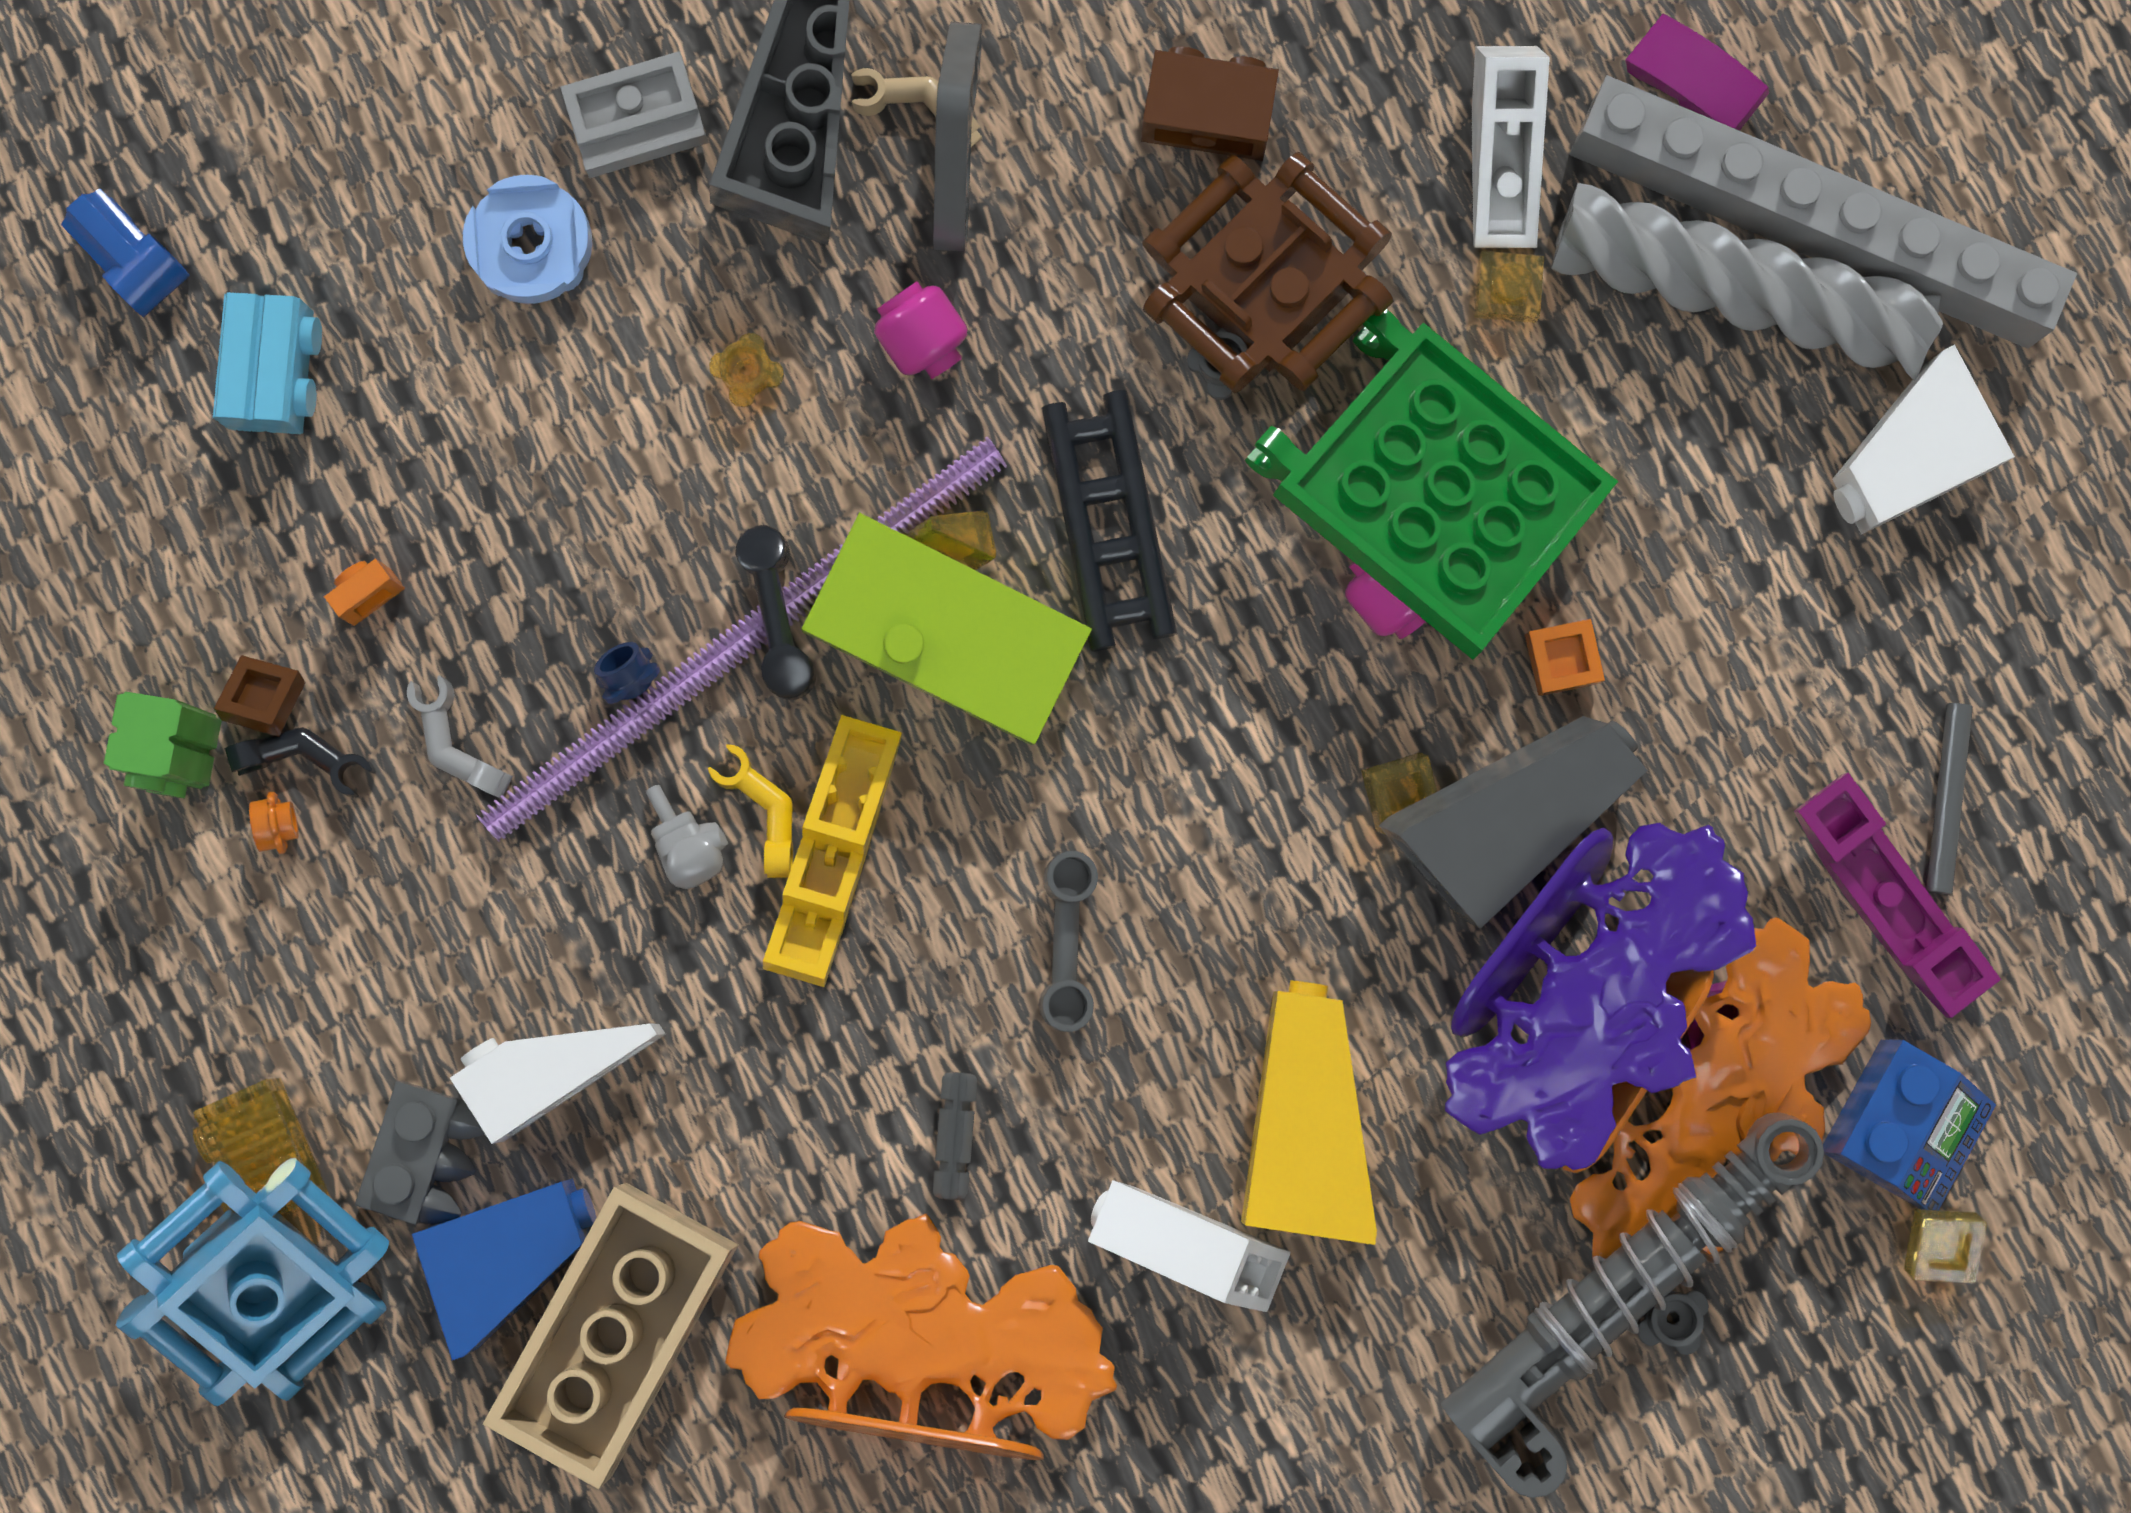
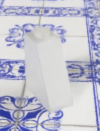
[1832,345,2015,535]
[1088,1180,1291,1312]

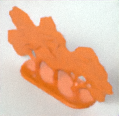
[1562,917,1871,1259]
[725,1213,1117,1460]

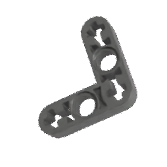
[933,22,982,252]

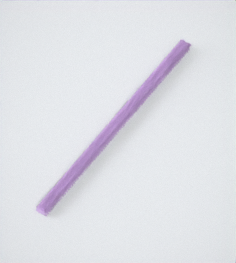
[476,437,1007,842]

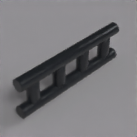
[1041,390,1178,652]

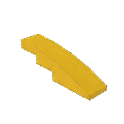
[763,715,902,987]

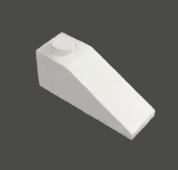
[1472,46,1550,248]
[450,1023,666,1144]

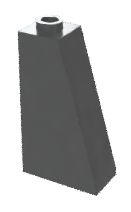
[1379,716,1648,929]

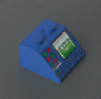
[1823,1040,1996,1217]

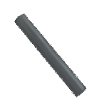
[1926,703,1973,895]

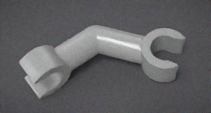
[407,675,513,799]

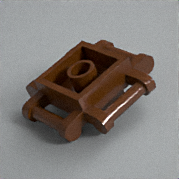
[1142,152,1394,394]

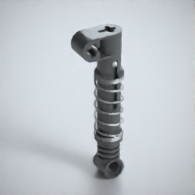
[1440,1112,1824,1498]

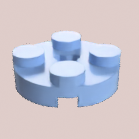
[463,175,592,304]

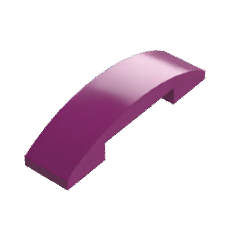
[1794,772,2002,1018]

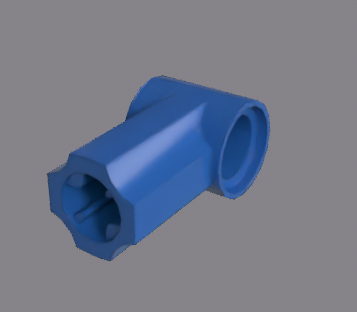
[61,189,190,317]

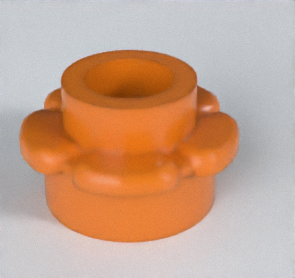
[249,792,299,854]

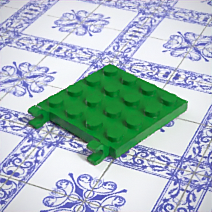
[1245,309,1619,660]

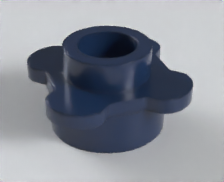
[594,642,660,704]

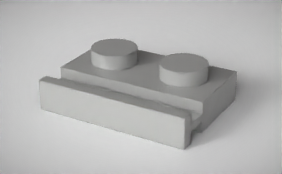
[560,51,709,178]

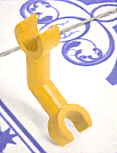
[708,744,793,878]

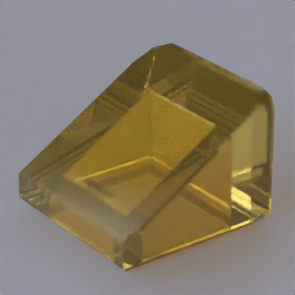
[906,511,996,570]

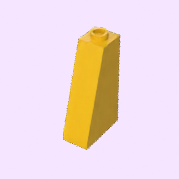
[1241,980,1377,1245]

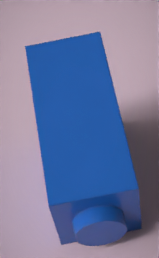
[412,1178,596,1360]

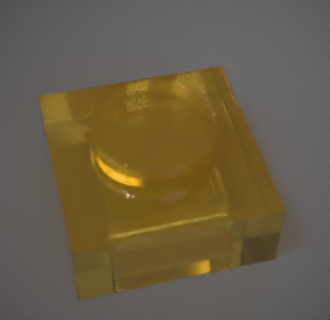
[1474,251,1544,323]
[1361,752,1437,835]
[1904,1209,1987,1283]

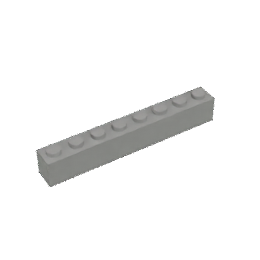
[1569,75,2077,349]

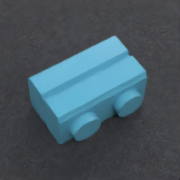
[213,292,322,434]

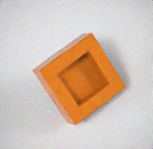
[324,558,405,626]
[1525,619,1605,696]

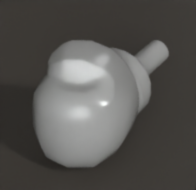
[646,785,728,889]

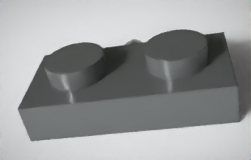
[355,1081,485,1225]

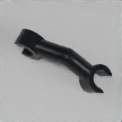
[225,727,376,798]

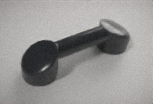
[735,525,816,700]

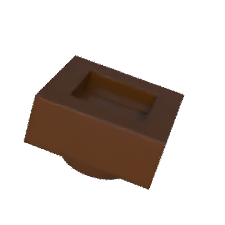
[214,655,306,737]

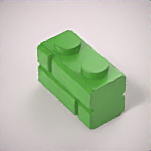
[104,691,222,799]

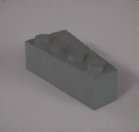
[709,0,849,245]

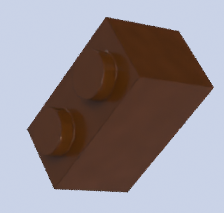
[1141,46,1279,161]

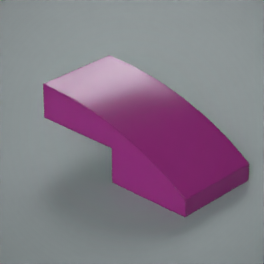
[1625,13,1769,131]

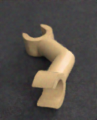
[851,68,982,147]

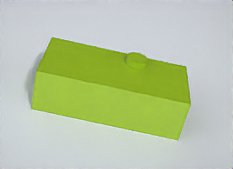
[801,512,1092,745]

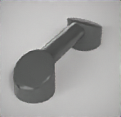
[1038,851,1098,1032]

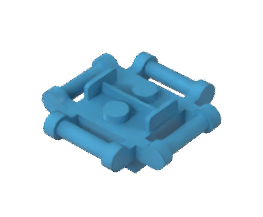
[116,1158,389,1406]

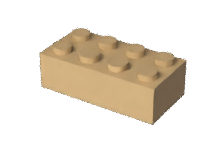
[482,1183,739,1489]

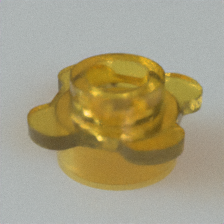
[709,333,784,407]

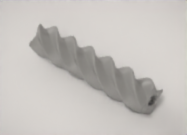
[1551,183,1943,381]

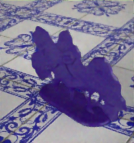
[1445,823,1756,1170]

